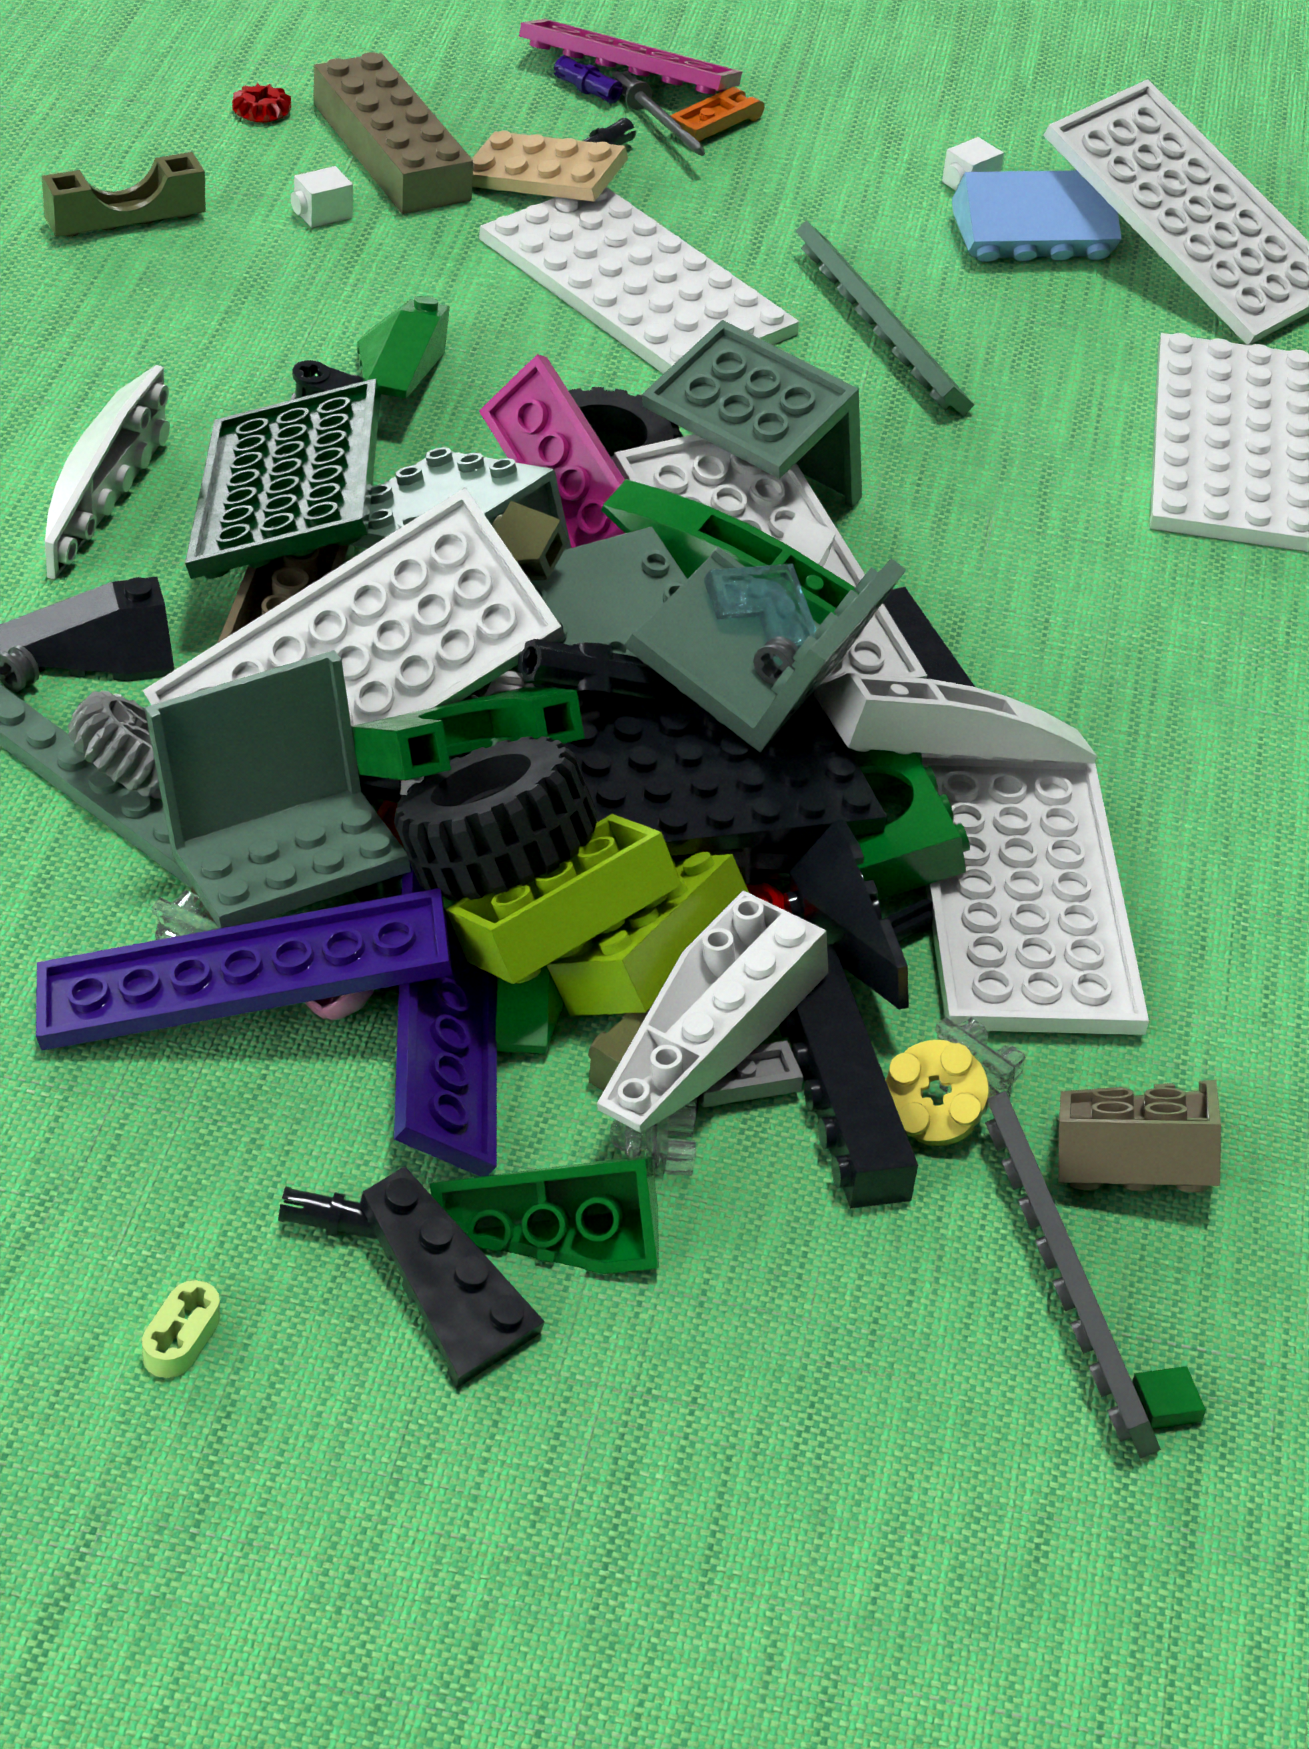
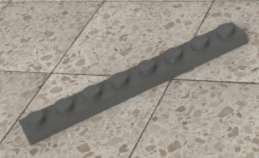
[985,1091,1161,1458]

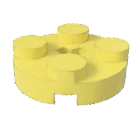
[886,1040,990,1146]

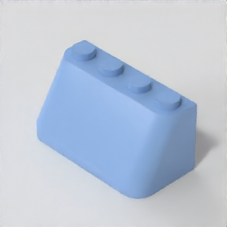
[952,170,1122,262]

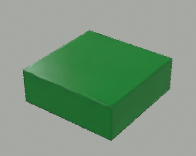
[1132,1366,1206,1429]

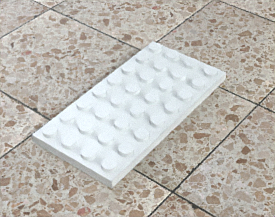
[1043,79,1309,345]
[479,187,799,374]
[1149,333,1309,552]
[613,434,927,685]
[142,487,565,766]
[921,753,1149,1035]

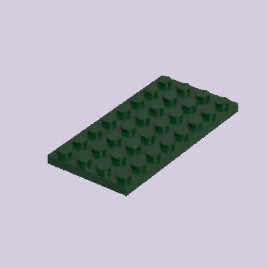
[185,378,381,579]

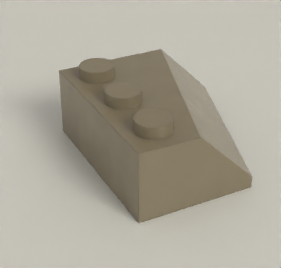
[1059,1080,1221,1192]

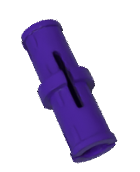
[554,55,623,104]

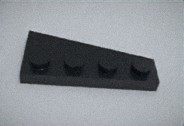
[360,1166,545,1389]

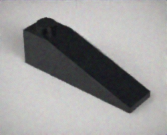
[0,577,174,681]
[784,819,909,1010]

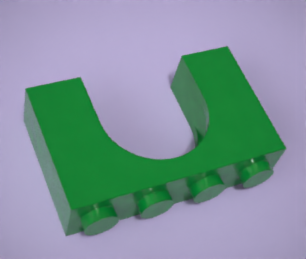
[351,687,585,781]
[849,748,970,900]

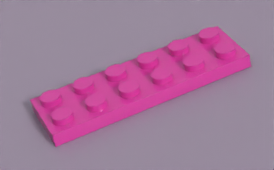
[519,19,743,95]
[479,354,625,548]

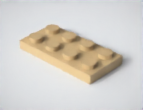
[472,131,628,202]

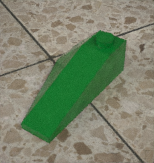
[357,296,450,399]
[430,1155,659,1274]

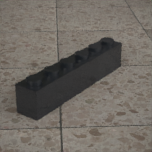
[779,944,918,1209]

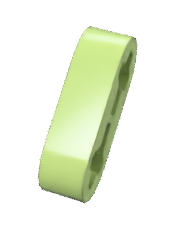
[142,1280,220,1378]

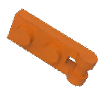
[670,87,764,142]

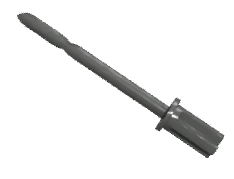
[612,69,705,156]

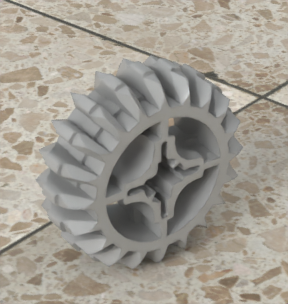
[68,691,162,799]

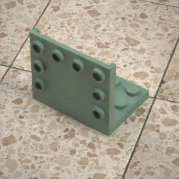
[642,320,862,507]
[349,447,571,550]
[515,527,687,689]
[624,547,906,753]
[145,650,411,929]

